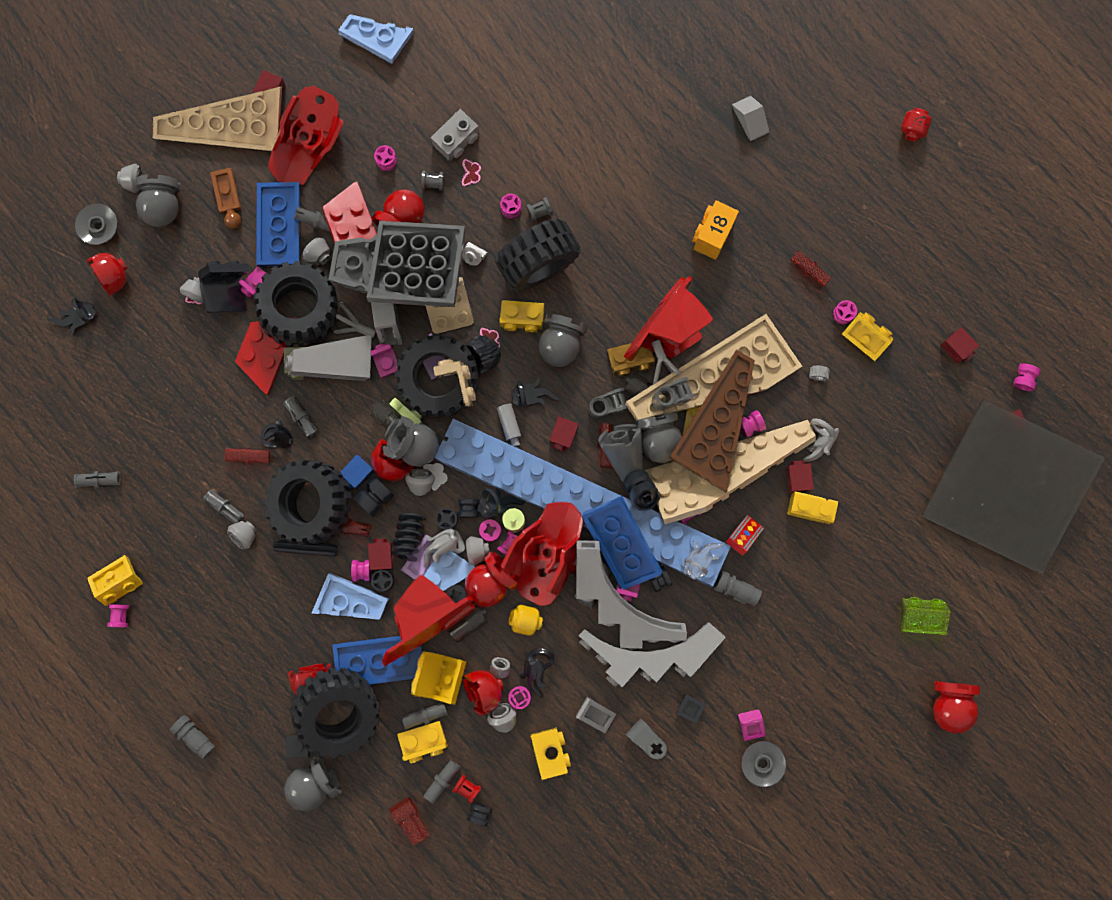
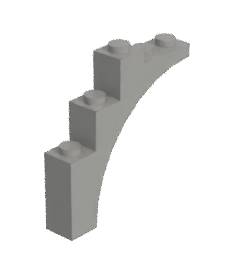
[576,541,687,650]
[579,623,726,687]

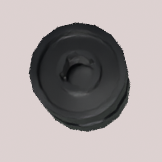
[623,470,661,511]
[353,476,395,518]

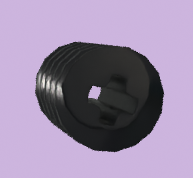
[391,513,426,562]

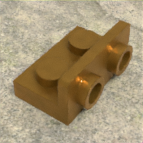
[607,343,656,377]

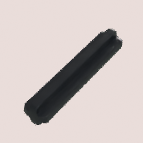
[273,540,338,557]

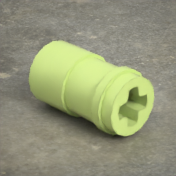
[502,508,525,533]

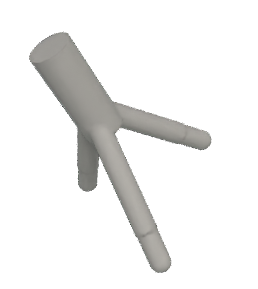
[334,302,376,338]
[652,340,680,385]

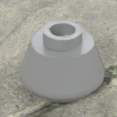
[117,164,143,193]
[303,238,330,265]
[180,277,203,304]
[405,469,435,496]
[227,521,256,549]
[466,536,490,566]
[487,703,516,732]

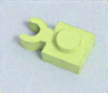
[389,398,423,424]

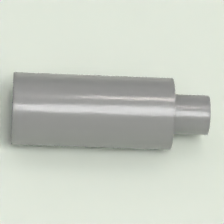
[497,404,521,447]

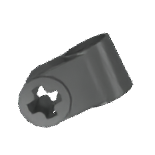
[651,377,696,411]
[588,388,629,419]
[625,718,667,759]

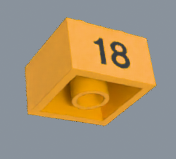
[692,200,739,260]

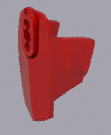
[268,86,343,185]
[624,276,713,361]
[501,502,584,606]
[382,575,476,667]

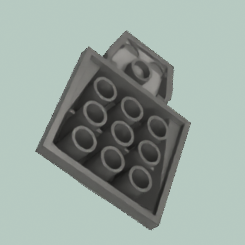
[329,221,466,307]

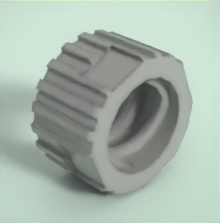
[809,366,830,381]
[489,657,510,679]

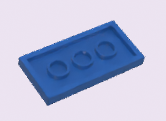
[256,182,300,267]
[582,496,662,590]
[332,636,423,684]

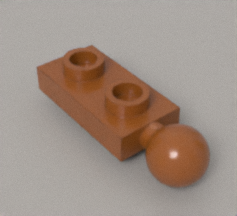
[210,167,241,229]

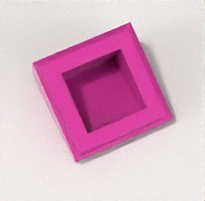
[738,710,766,741]

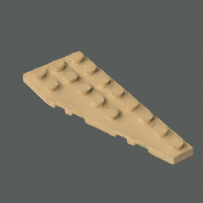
[625,314,802,421]
[644,420,816,525]

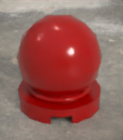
[371,189,425,227]
[464,552,521,607]
[933,681,980,734]

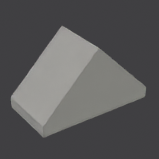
[732,96,769,142]
[576,697,616,733]

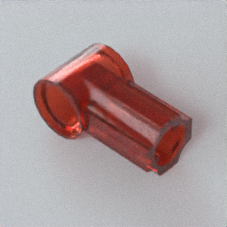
[389,796,430,845]

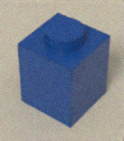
[341,455,375,490]

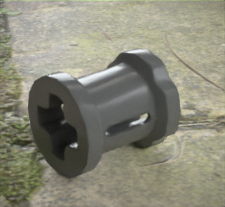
[421,171,444,191]
[526,197,553,223]

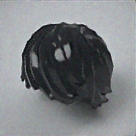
[465,335,501,374]

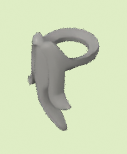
[802,418,839,463]
[424,529,465,568]

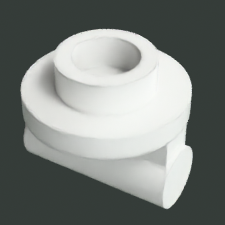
[462,242,487,265]

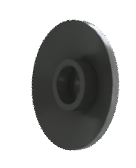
[75,204,118,245]
[741,741,786,787]

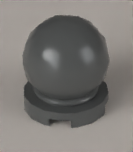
[136,175,180,227]
[538,314,587,367]
[635,411,682,463]
[383,416,439,467]
[284,756,342,812]

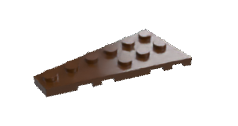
[669,349,755,493]

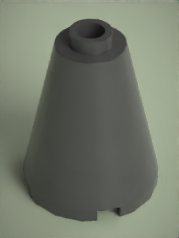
[598,424,643,483]

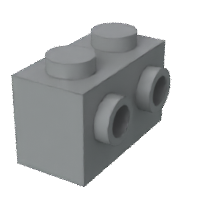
[431,109,479,161]

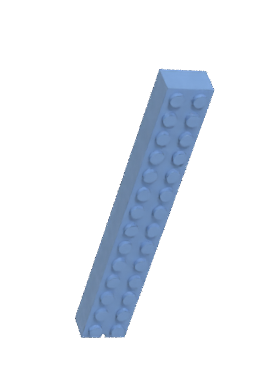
[435,419,731,587]

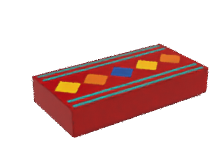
[726,514,764,556]

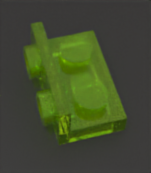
[901,597,950,635]

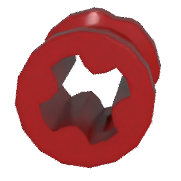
[452,774,481,804]

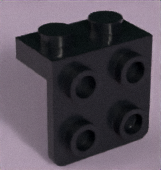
[198,261,249,313]

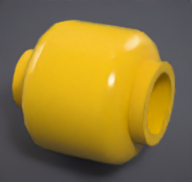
[509,605,542,636]

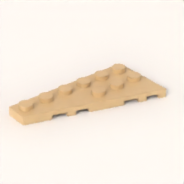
[153,87,282,151]

